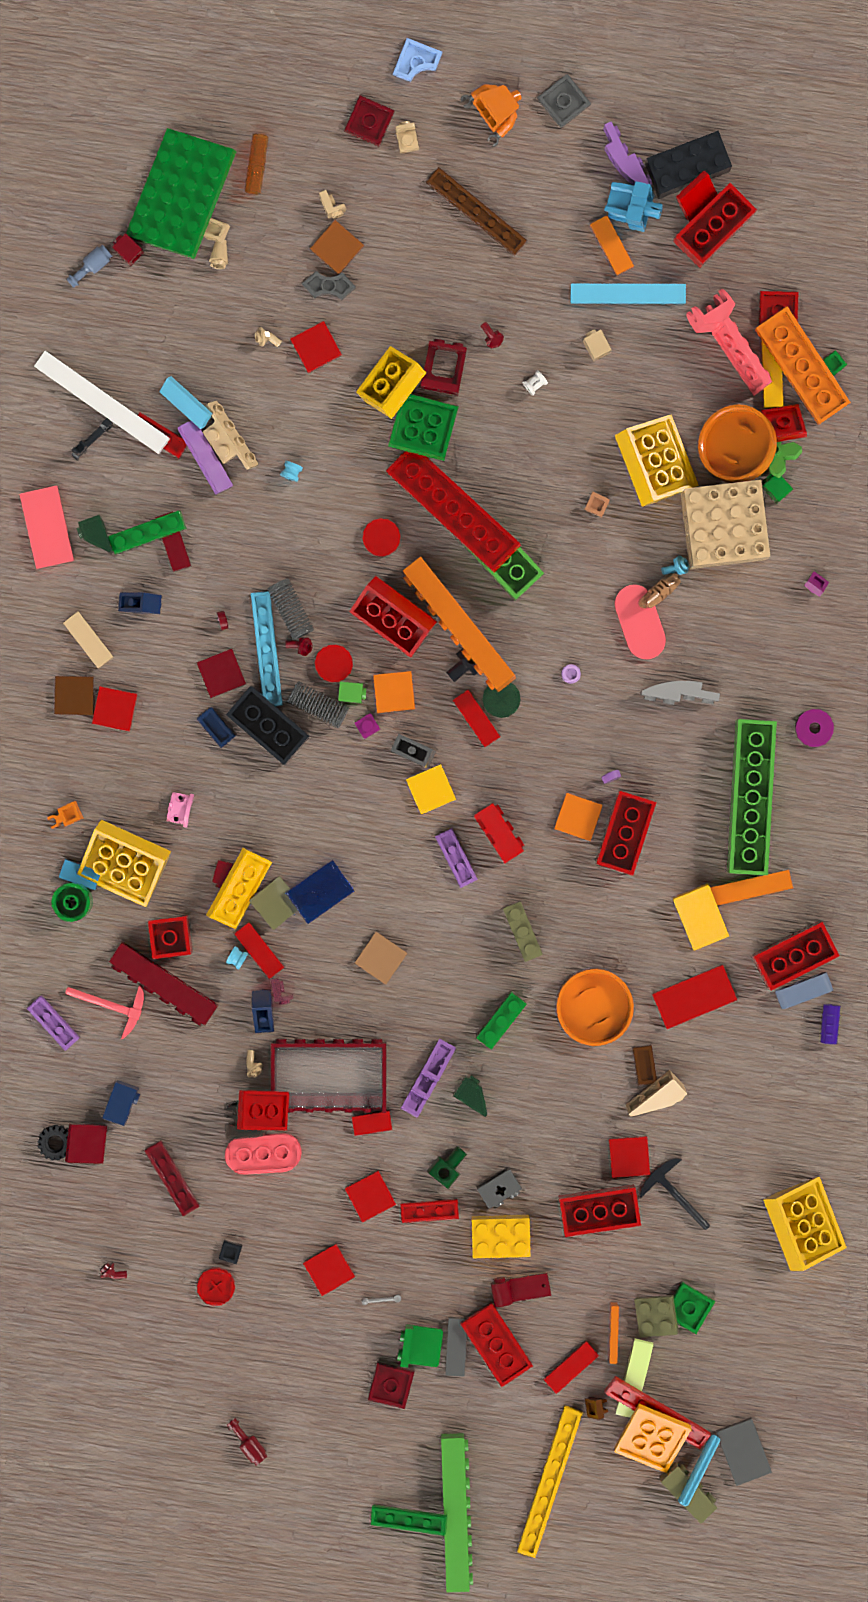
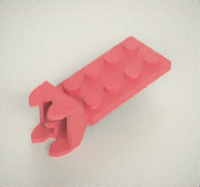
[686,289,772,396]

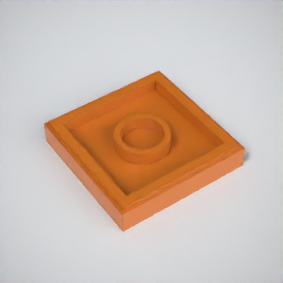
[373,671,415,713]
[554,793,603,841]

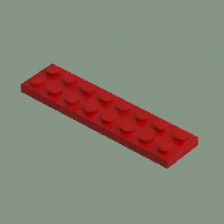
[386,451,521,573]

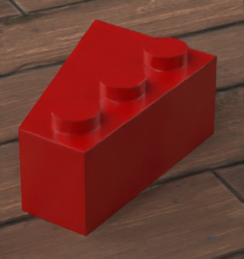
[473,803,525,863]

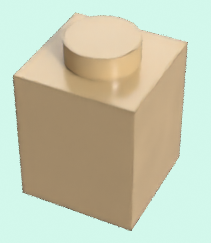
[583,330,612,362]

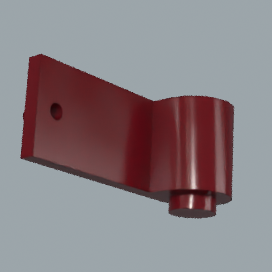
[490,1273,552,1307]

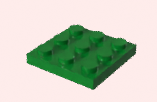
[388,394,458,461]

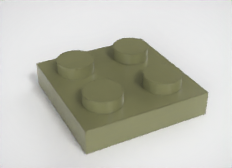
[634,1295,678,1337]

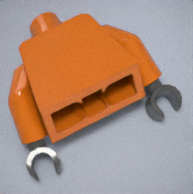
[460,84,522,147]

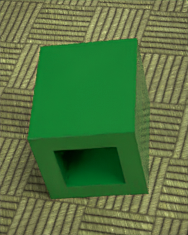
[762,474,793,504]

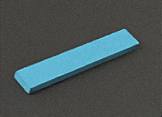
[571,284,686,304]
[251,591,283,706]

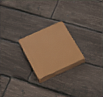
[355,931,407,984]

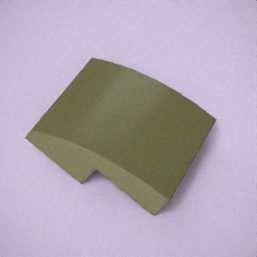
[249,876,304,930]

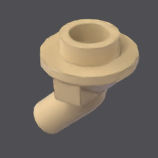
[255,327,282,347]
[246,1050,263,1078]

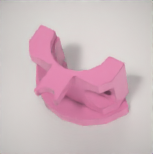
[166,792,194,828]

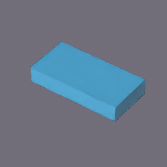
[59,859,100,890]

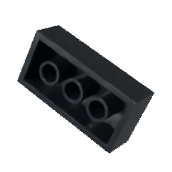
[645,130,732,199]
[226,686,310,765]

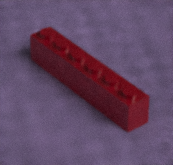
[109,942,219,1026]

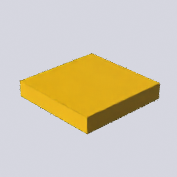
[406,764,456,815]

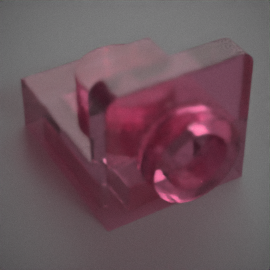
[271,977,294,1005]

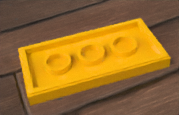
[206,848,272,929]

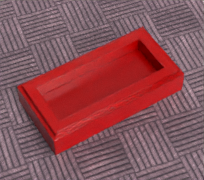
[352,1110,392,1136]

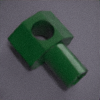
[427,1146,467,1189]

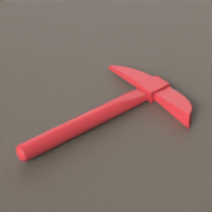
[65,985,144,1039]

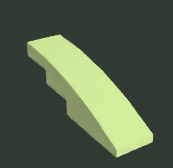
[616,1338,653,1418]

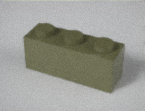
[503,901,543,962]
[659,1462,717,1524]

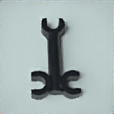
[71,418,113,461]

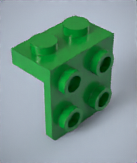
[397,1324,443,1368]

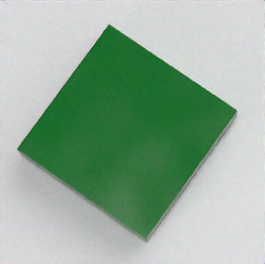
[673,1281,715,1334]

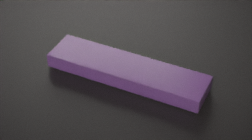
[177,421,233,495]

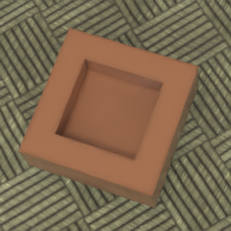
[584,492,610,518]

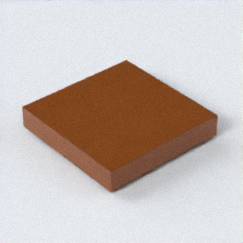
[310,220,364,275]

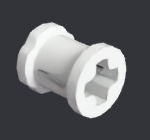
[522,370,548,395]

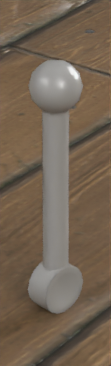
[361,1294,401,1305]

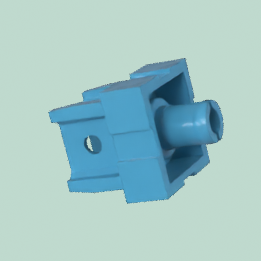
[605,181,663,232]

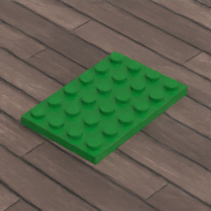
[126,128,236,259]

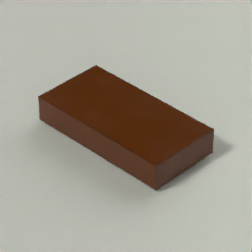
[632,1044,657,1086]

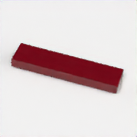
[144,1140,200,1216]

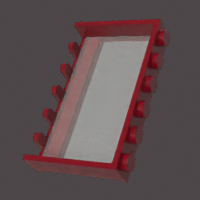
[271,1038,387,1113]

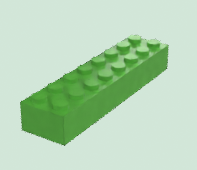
[727,719,777,875]

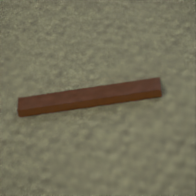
[426,167,527,256]

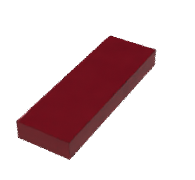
[155,511,192,572]

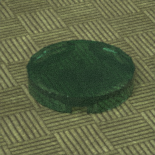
[482,683,521,718]

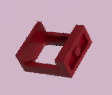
[421,339,467,396]

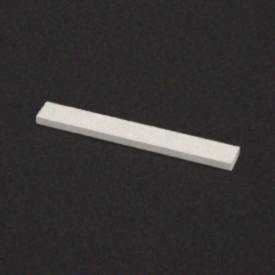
[34,351,170,454]

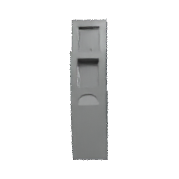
[640,681,720,705]

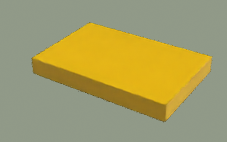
[672,883,729,950]

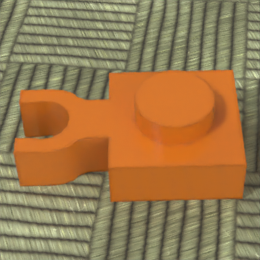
[47,801,84,829]

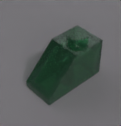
[76,515,114,554]
[453,1075,487,1117]

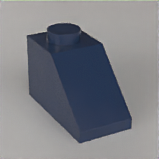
[118,592,162,614]
[252,990,274,1033]

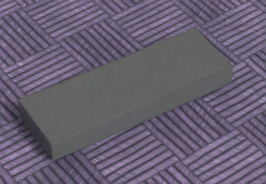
[445,1317,467,1377]

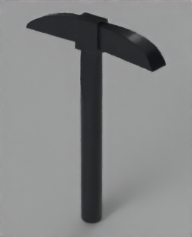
[640,1157,710,1230]

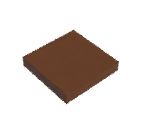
[54,676,94,715]

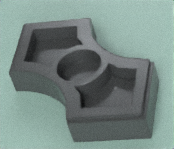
[302,271,356,301]

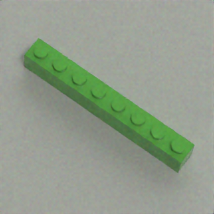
[441,1433,473,1592]

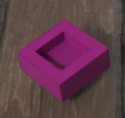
[804,571,829,597]
[354,713,381,740]

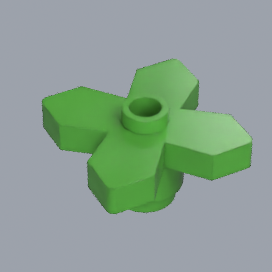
[769,441,802,478]

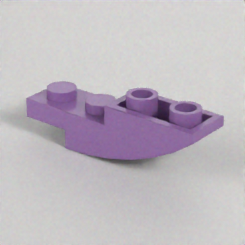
[603,121,652,186]

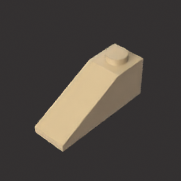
[626,1070,687,1117]

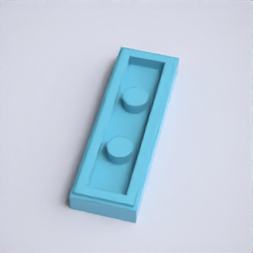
[159,376,213,429]

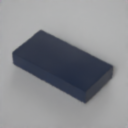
[197,707,236,748]

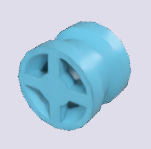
[280,461,303,482]
[226,946,248,970]

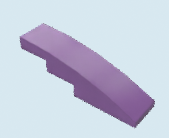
[401,1039,456,1117]

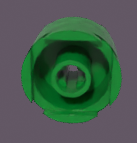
[51,883,93,922]

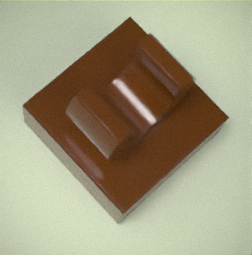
[585,1397,608,1420]

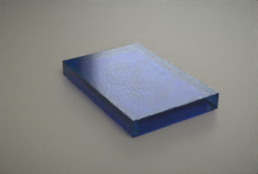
[286,860,354,925]

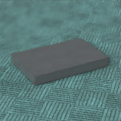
[716,1418,772,1486]

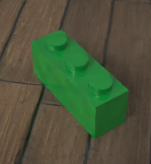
[476,991,527,1050]

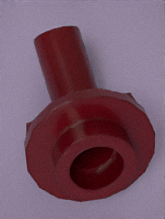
[480,322,504,348]
[285,637,313,656]
[100,1262,127,1279]

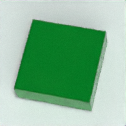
[823,350,847,376]

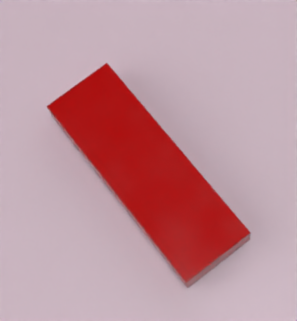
[137,412,187,459]
[452,690,500,747]
[234,922,284,979]
[400,1199,459,1223]
[543,1341,599,1394]

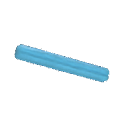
[678,1435,720,1506]

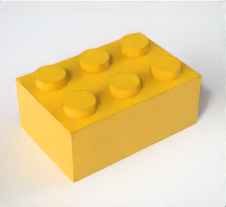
[356,346,426,419]
[471,1215,531,1258]

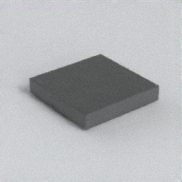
[537,74,591,129]

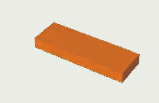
[590,215,634,276]
[608,1302,619,1364]

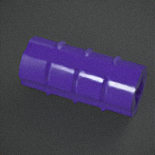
[820,1004,841,1044]

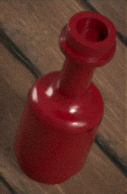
[227,1418,267,1466]

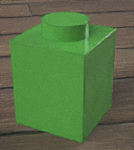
[338,682,367,704]

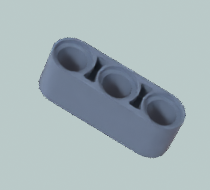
[775,972,833,1009]

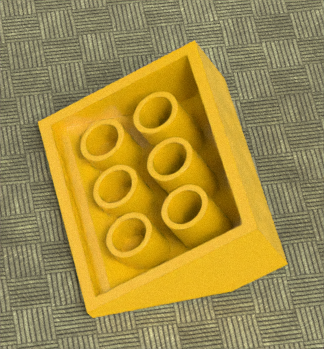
[615,415,699,507]
[77,820,171,907]
[763,1176,847,1271]

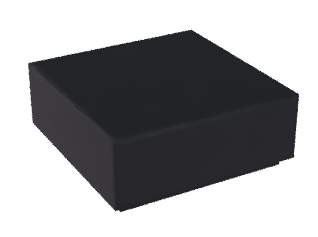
[219,1240,243,1265]

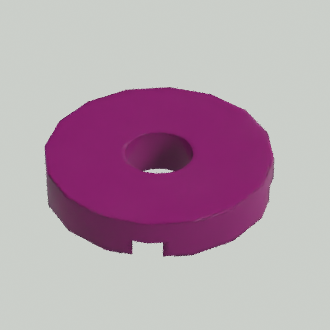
[795,709,834,747]

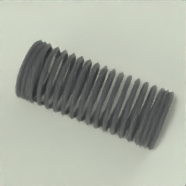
[267,578,314,640]
[288,681,349,729]

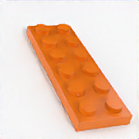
[755,307,851,425]

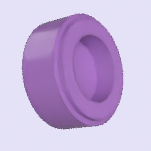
[601,770,622,784]

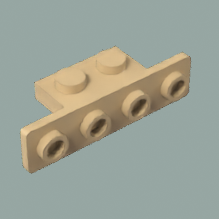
[203,401,258,470]

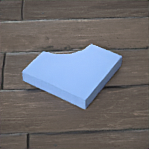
[393,38,443,82]

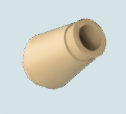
[209,240,228,269]

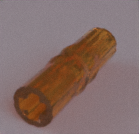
[245,133,269,195]

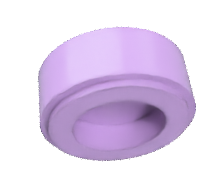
[561,664,581,684]

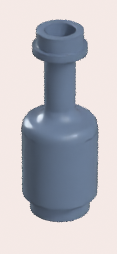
[67,244,112,287]

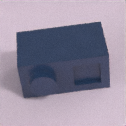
[102,1080,141,1126]

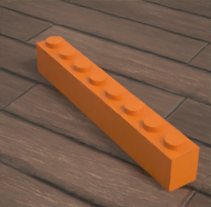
[403,556,516,692]

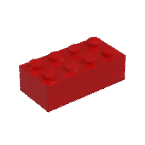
[673,183,757,268]
[349,576,437,658]
[595,791,657,876]
[751,921,840,991]
[558,1184,641,1237]

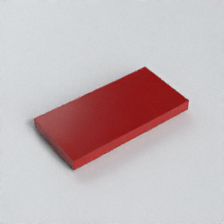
[652,965,737,1029]
[460,1302,533,1388]

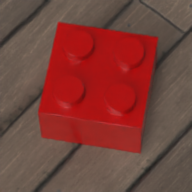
[148,915,193,959]

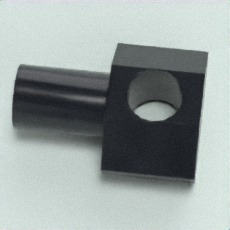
[446,648,478,682]

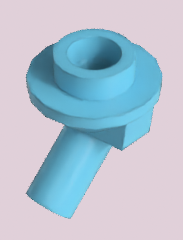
[661,556,689,575]

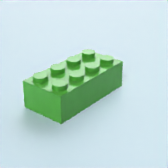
[463,544,544,601]

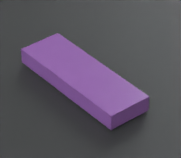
[435,828,478,888]
[27,995,80,1051]

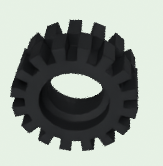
[37,1124,68,1161]

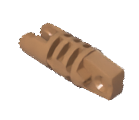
[638,573,681,608]

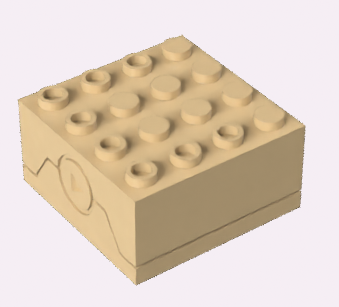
[680,480,770,569]

